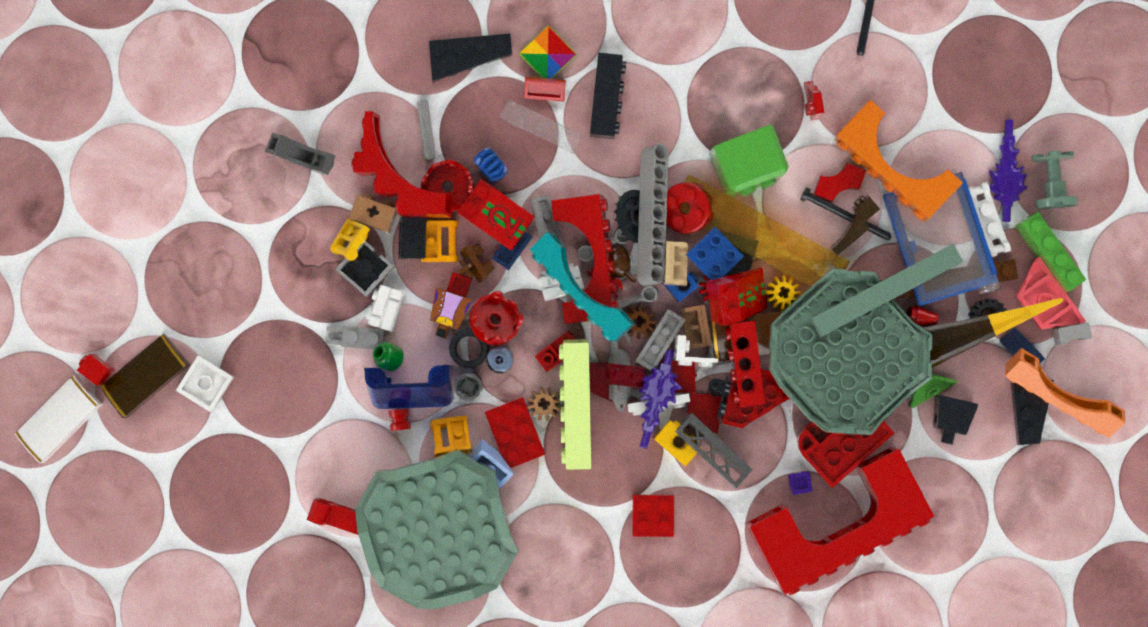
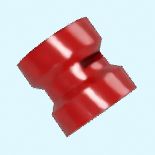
[388,408,411,431]

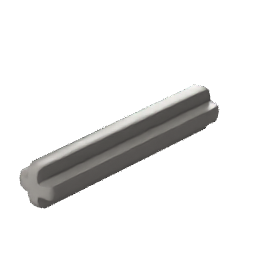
[417,100,436,161]

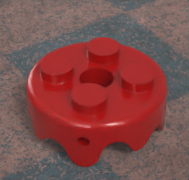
[421,160,474,212]
[666,182,714,234]
[469,291,524,345]

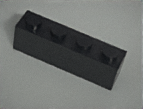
[590,52,626,140]

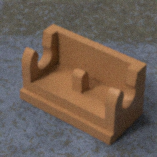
[681,305,712,349]

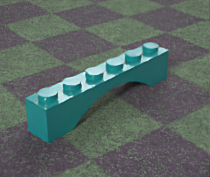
[529,232,635,342]

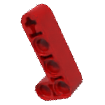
[306,498,358,535]

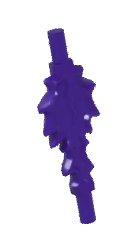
[989,119,1028,222]
[639,350,681,449]

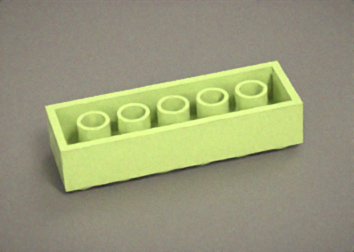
[559,339,591,469]

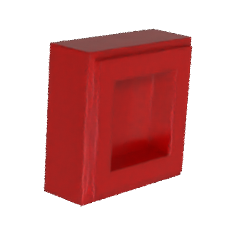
[446,272,472,298]

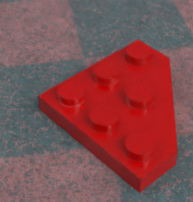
[721,364,790,428]

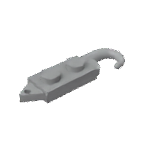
[608,332,631,412]

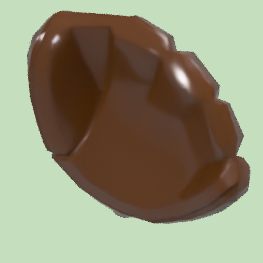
[610,246,637,283]

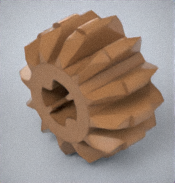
[527,387,561,421]

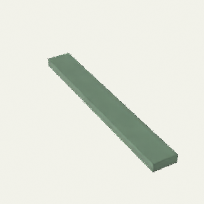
[810,243,963,337]

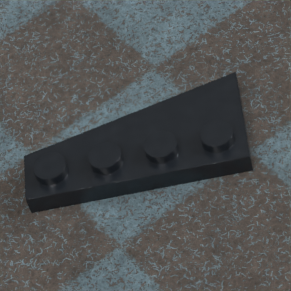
[429,33,512,83]

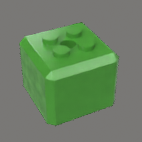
[709,124,789,198]

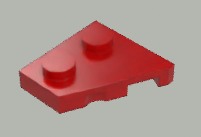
[804,81,825,121]

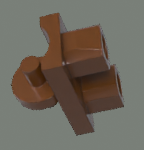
[458,244,495,283]

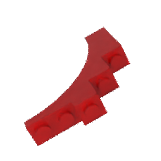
[351,111,453,218]

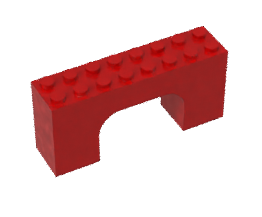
[745,447,935,595]

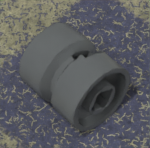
[454,373,483,400]

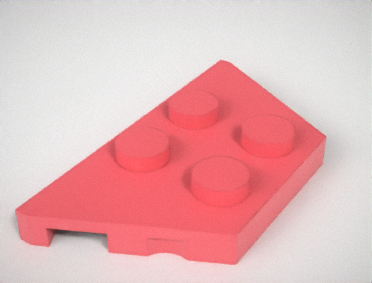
[1015,257,1086,330]

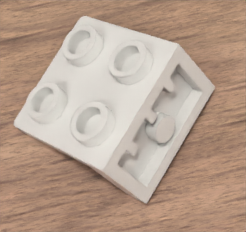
[673,335,718,367]

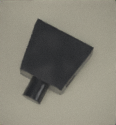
[933,395,979,445]

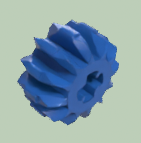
[474,147,507,183]

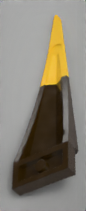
[923,298,1063,368]

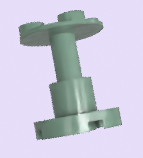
[1031,151,1078,210]

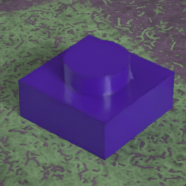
[788,470,813,495]

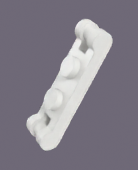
[969,182,1011,257]

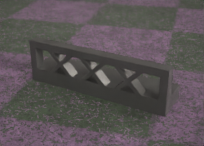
[675,413,753,488]

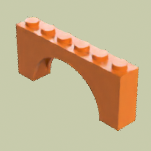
[834,100,963,222]

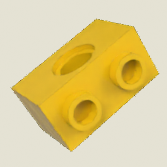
[653,420,701,467]

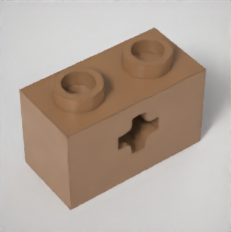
[349,194,397,233]

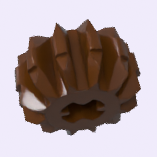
[625,304,657,339]

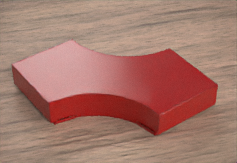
[814,163,866,202]

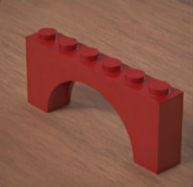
[551,194,619,324]

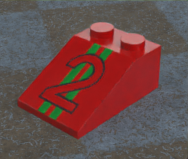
[457,179,535,251]
[706,268,767,326]

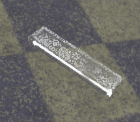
[500,99,582,154]

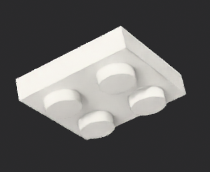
[176,355,234,412]

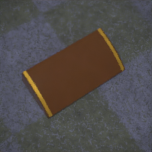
[709,311,783,362]

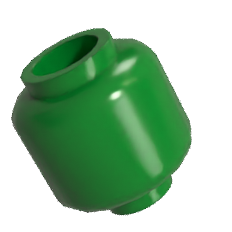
[373,342,404,371]

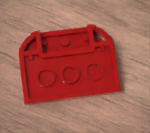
[797,421,895,488]

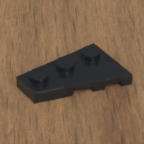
[1011,380,1054,445]

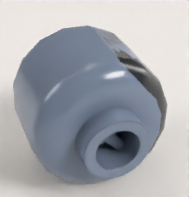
[486,347,514,374]

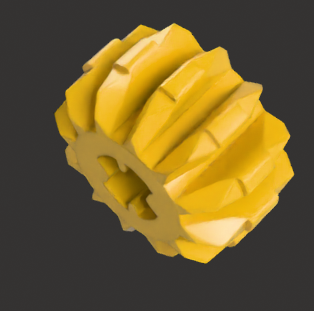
[765,275,801,311]

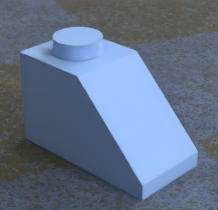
[469,439,514,488]

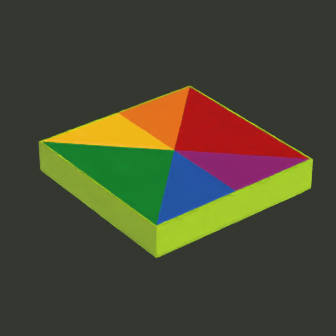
[519,25,577,79]

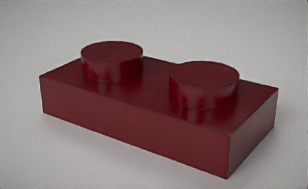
[605,363,645,388]

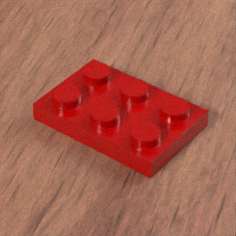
[485,397,546,468]

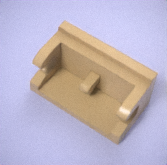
[664,241,688,286]

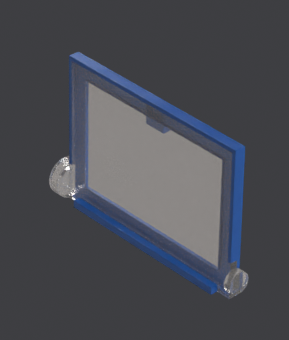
[882,169,1001,306]

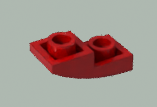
[535,330,576,372]

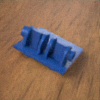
[686,227,744,280]

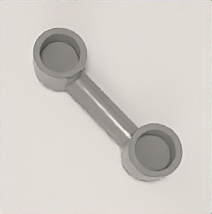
[577,229,630,262]
[615,286,659,311]

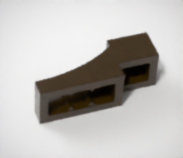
[831,195,880,256]

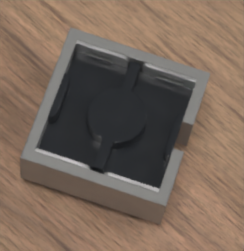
[335,240,395,297]

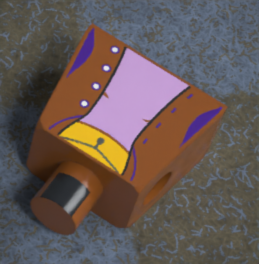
[430,287,474,339]

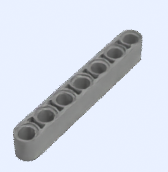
[637,143,668,286]

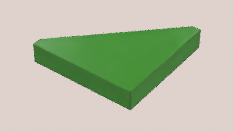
[909,374,957,408]

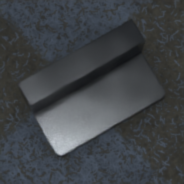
[398,217,426,260]

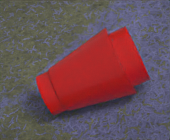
[906,305,939,325]

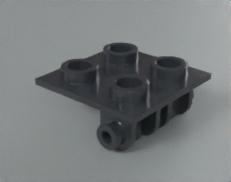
[708,376,731,421]

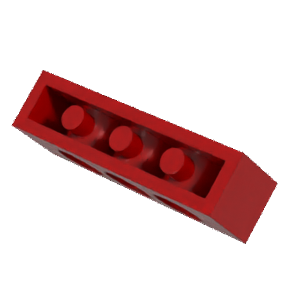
[725,321,765,407]

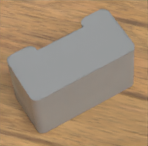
[1052,323,1092,345]

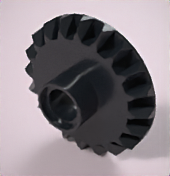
[614,190,640,243]

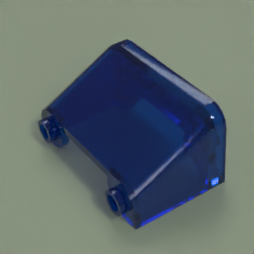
[364,365,454,409]

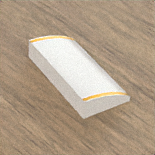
[15,375,103,463]

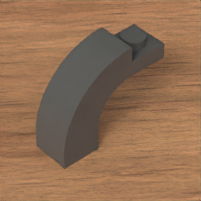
[265,133,336,175]

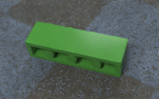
[1015,212,1086,292]

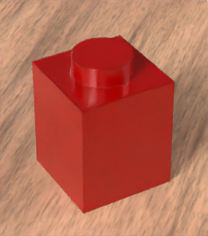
[77,354,115,386]

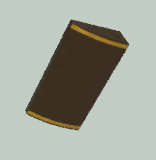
[100,333,190,418]

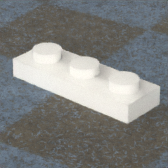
[627,393,690,416]

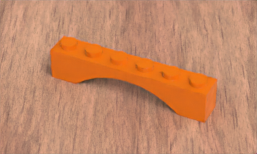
[1005,348,1125,438]

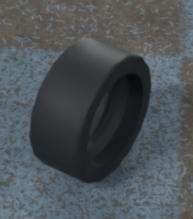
[449,329,489,368]

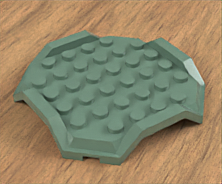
[769,269,932,435]
[355,449,519,609]

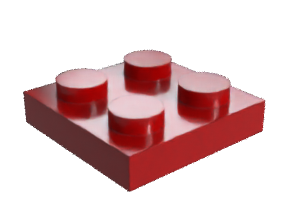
[632,494,674,537]

